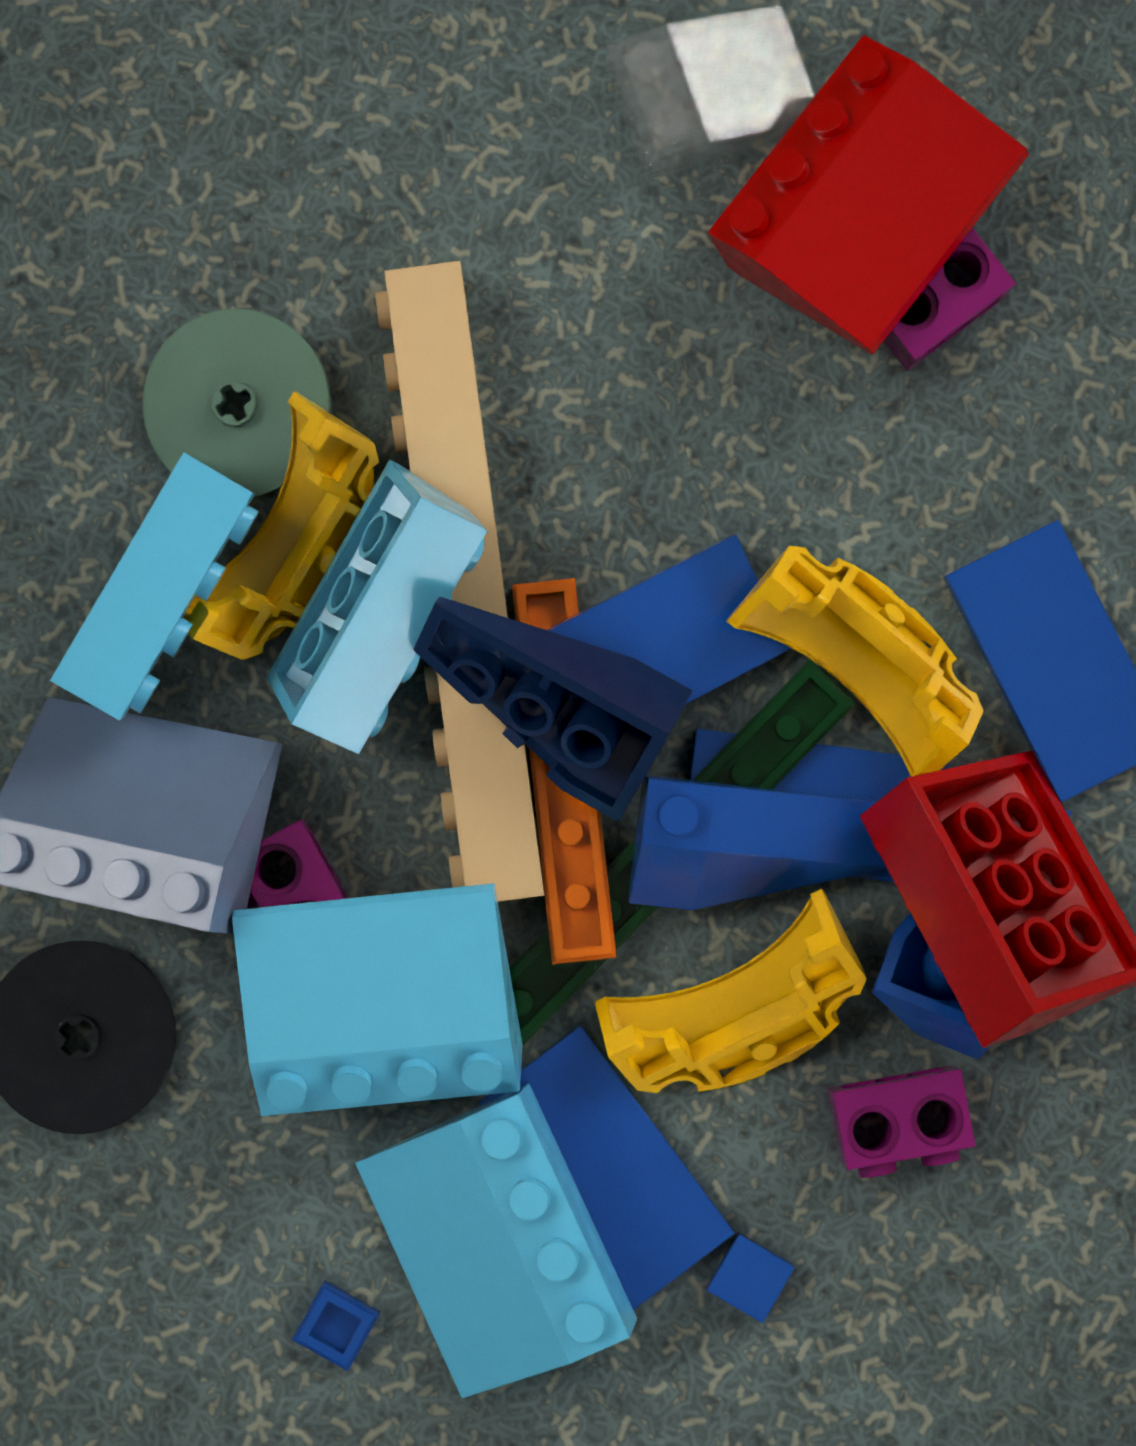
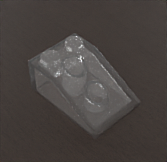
[605,5,815,183]

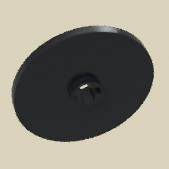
[0,940,177,1134]

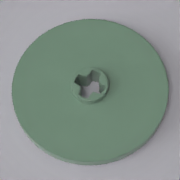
[143,309,331,498]

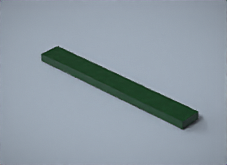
[509,660,855,1045]

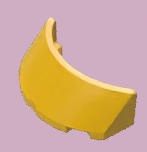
[183,391,379,660]
[726,545,984,776]
[595,888,867,1093]

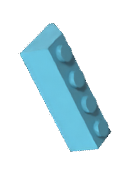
[50,452,259,721]
[266,459,488,754]

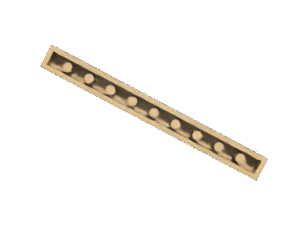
[375,261,545,902]

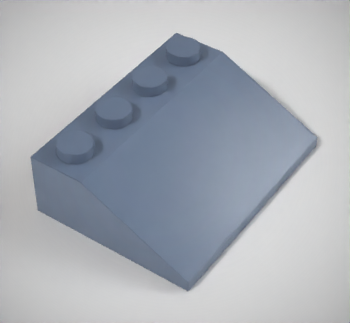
[0,697,282,934]

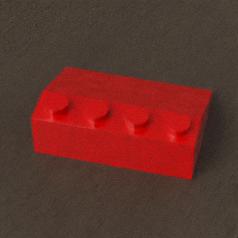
[707,35,1029,355]
[859,750,1136,1048]

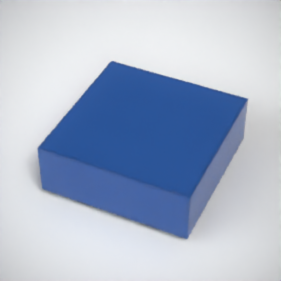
[706,1232,795,1323]
[292,1280,381,1371]

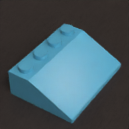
[232,883,523,1116]
[355,1083,637,1398]

